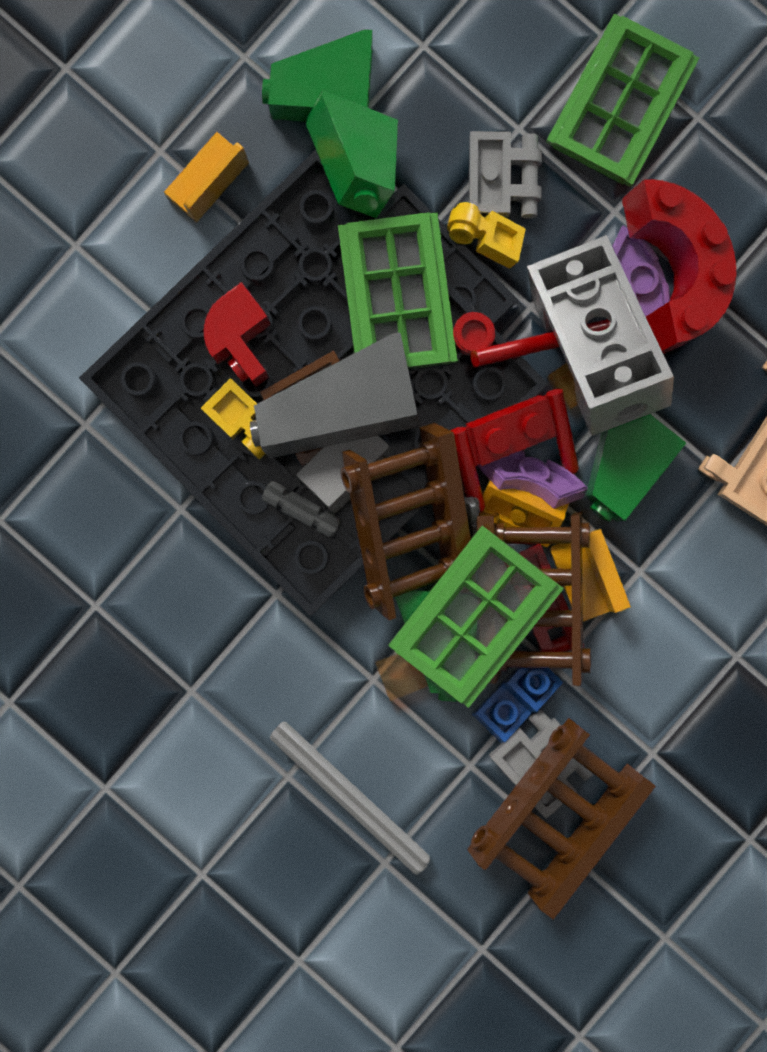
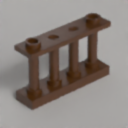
[340,423,478,621]
[477,513,591,686]
[467,718,656,920]

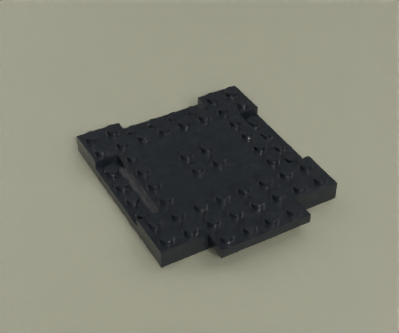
[79,150,548,616]

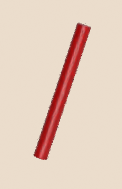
[471,319,611,367]

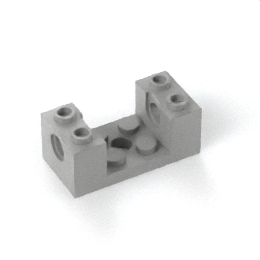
[527,235,674,436]

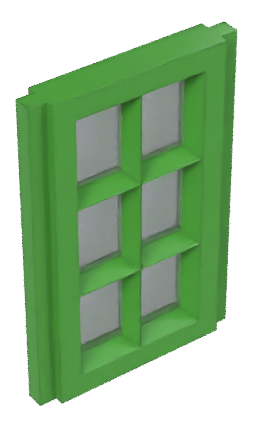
[546,13,700,187]
[338,212,457,370]
[388,525,564,708]

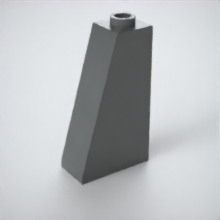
[250,332,420,458]

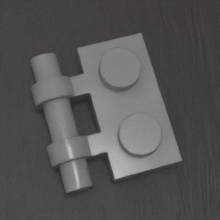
[469,131,542,219]
[489,708,593,819]

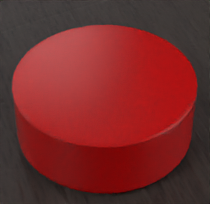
[453,312,495,356]

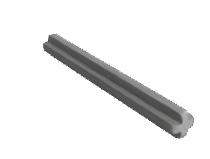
[270,722,430,875]

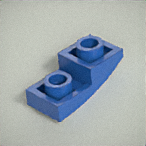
[472,668,563,743]

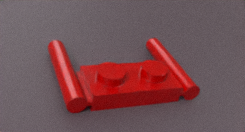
[451,389,579,513]

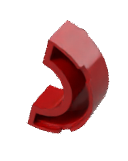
[622,179,737,354]

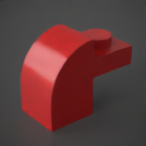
[204,282,271,387]

